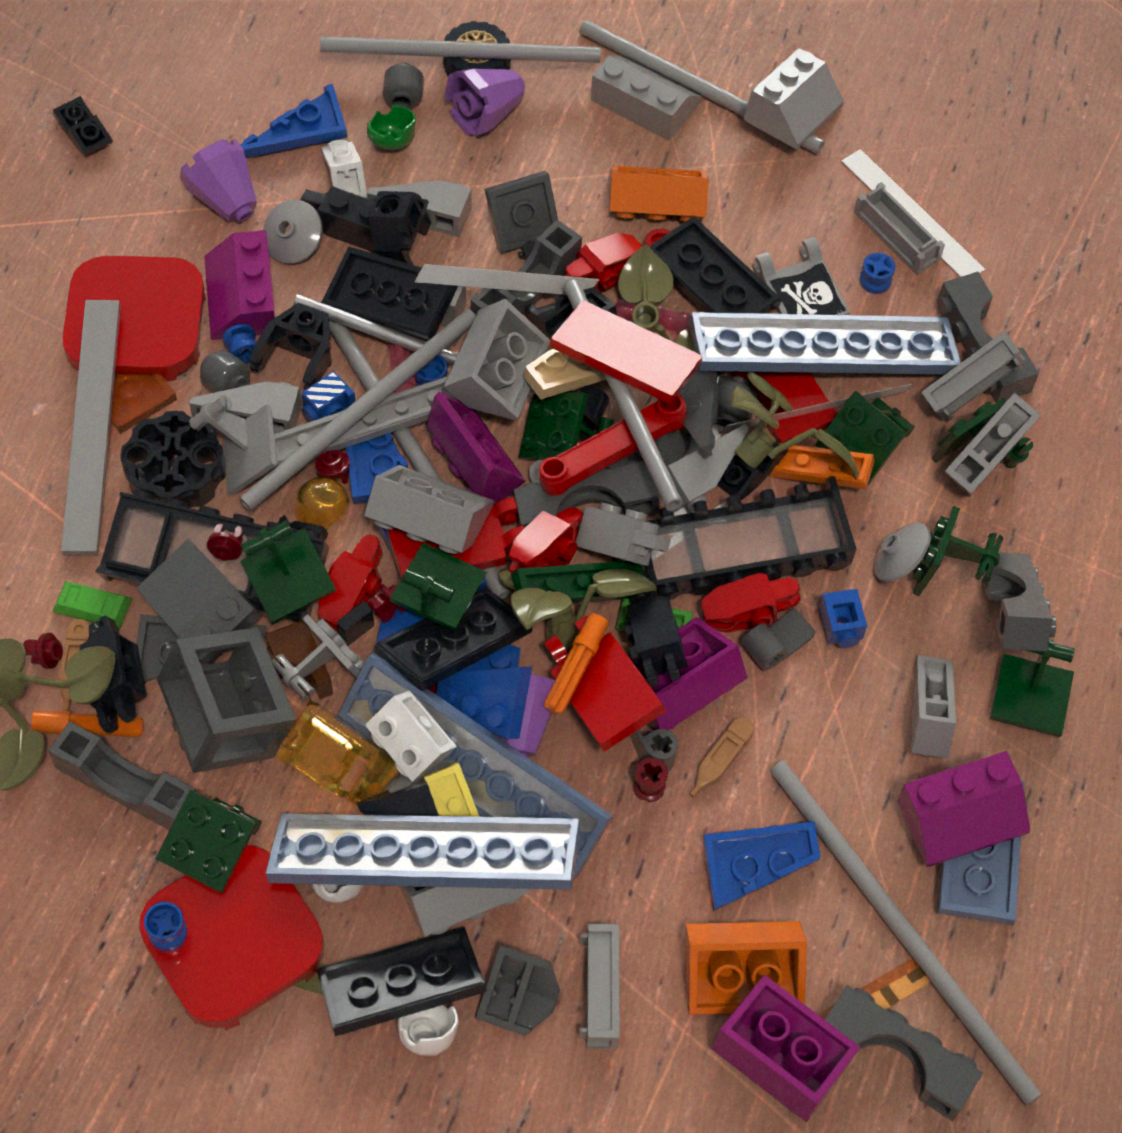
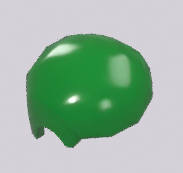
[367,105,416,151]

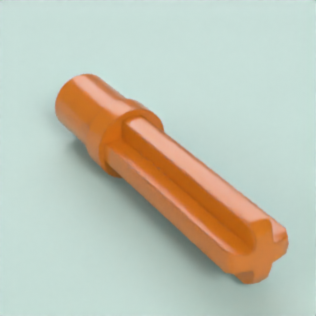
[544,613,609,715]
[31,710,144,737]

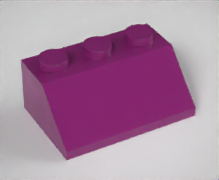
[204,230,276,340]
[427,391,526,506]
[631,617,748,730]
[897,751,1031,867]
[711,975,860,1122]

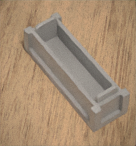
[854,182,945,275]
[921,331,1027,422]
[579,924,620,1049]

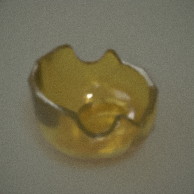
[294,476,350,530]

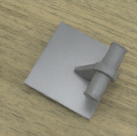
[189,395,277,496]
[272,614,365,701]

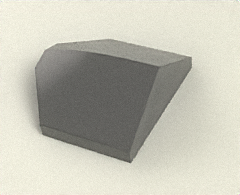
[476,944,560,1036]

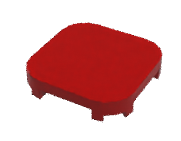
[62,256,206,382]
[139,846,324,1030]

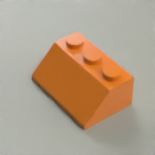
[610,165,709,221]
[685,921,807,1015]

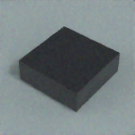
[337,601,374,646]

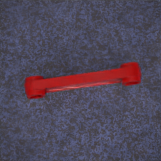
[539,395,687,496]

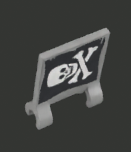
[753,237,850,315]

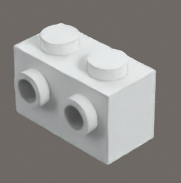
[365,690,457,782]

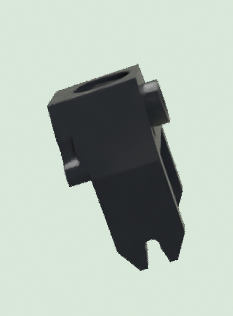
[368,191,431,265]
[249,303,332,390]

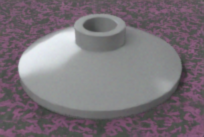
[263,200,323,264]
[874,523,931,582]

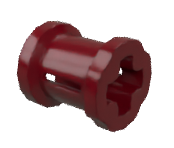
[633,757,668,802]

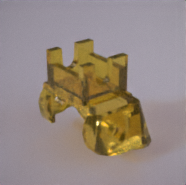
[275,699,397,805]

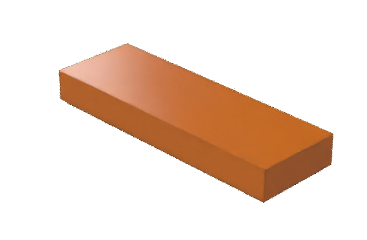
[768,443,875,489]

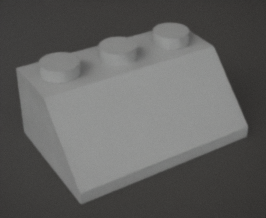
[744,48,844,149]
[591,55,702,141]
[444,299,550,420]
[364,465,494,554]
[400,886,530,937]

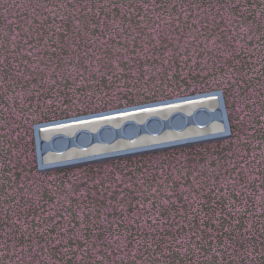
[689,312,961,374]
[337,653,613,879]
[266,813,581,890]

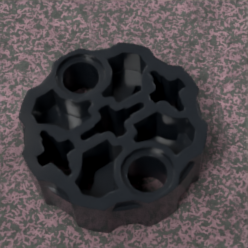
[120,411,226,508]

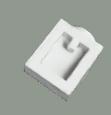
[322,140,367,198]

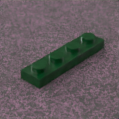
[511,561,643,603]

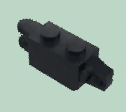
[300,186,376,253]
[623,591,688,687]
[79,615,146,734]

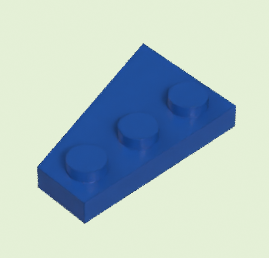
[436,667,532,739]

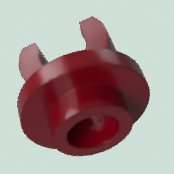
[315,450,350,485]
[207,524,243,561]
[368,584,407,623]
[23,633,63,669]

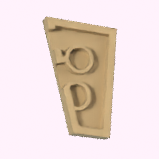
[523,349,606,399]

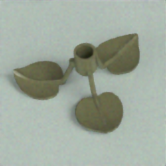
[604,245,724,381]
[731,372,859,480]
[499,566,657,649]
[0,638,116,791]

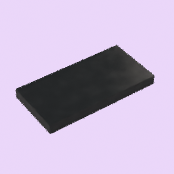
[649,216,782,314]
[321,246,458,340]
[375,587,533,691]
[316,927,486,1037]

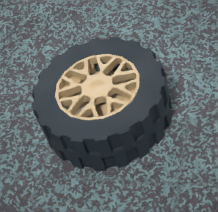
[443,21,511,76]

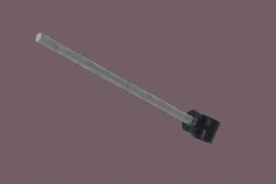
[294,294,610,431]

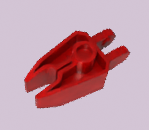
[565,233,642,293]
[509,507,583,573]
[318,534,383,631]
[700,573,801,633]

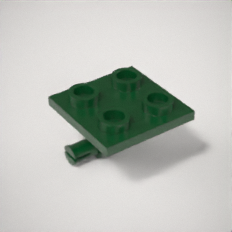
[815,391,915,487]
[518,392,615,460]
[932,398,1033,468]
[912,506,1003,596]
[240,520,337,624]
[390,543,487,631]
[990,638,1075,737]
[155,790,262,893]

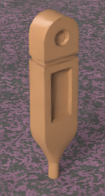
[58,619,89,710]
[689,717,754,798]

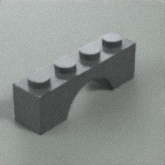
[471,220,582,315]
[937,271,1039,403]
[514,461,660,528]
[982,552,1056,651]
[48,721,196,830]
[825,985,983,1122]

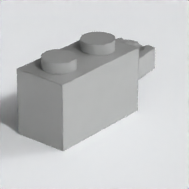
[576,503,671,566]

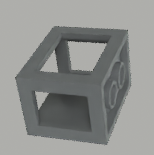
[157,627,296,773]

